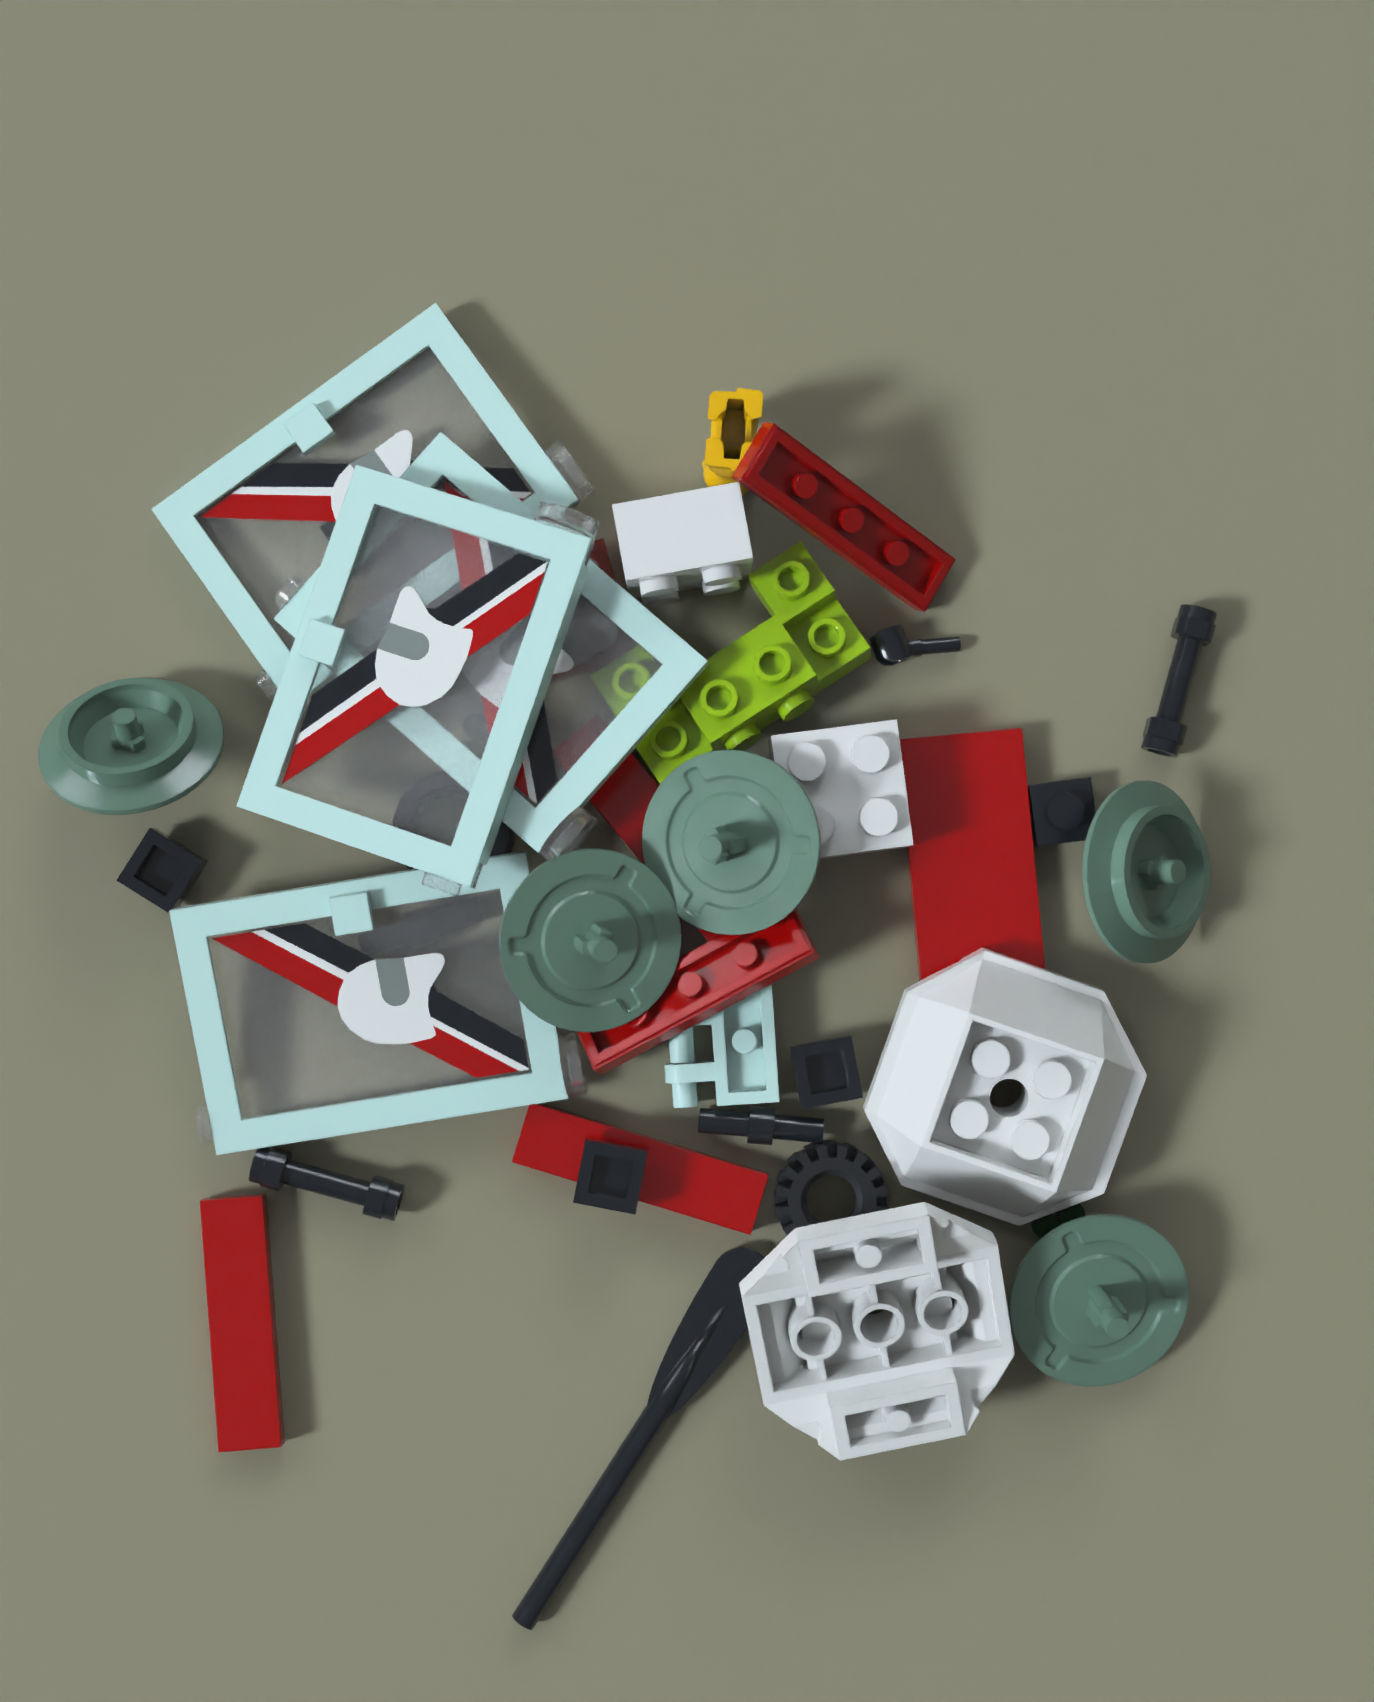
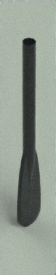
[512,1247,765,1630]

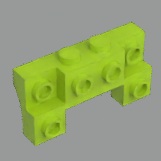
[591,541,872,785]

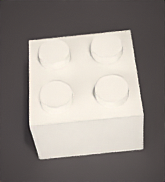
[612,482,753,607]
[768,719,914,859]

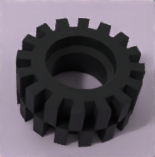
[774,1140,889,1235]

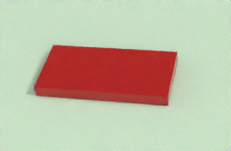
[900,728,1045,981]

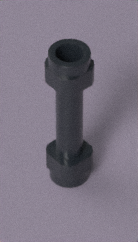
[1141,604,1217,758]
[249,1147,405,1221]

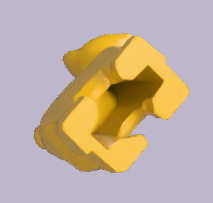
[701,388,763,496]

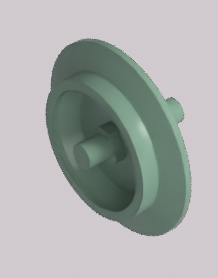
[38,678,224,815]
[642,750,821,935]
[1082,780,1210,964]
[499,848,681,1032]
[1008,1214,1189,1387]

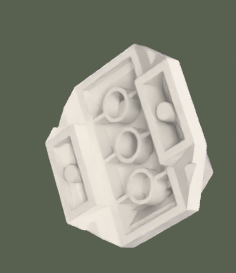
[863,948,1147,1226]
[739,1202,1015,1461]

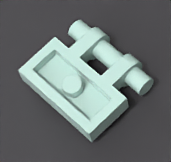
[664,984,780,1108]

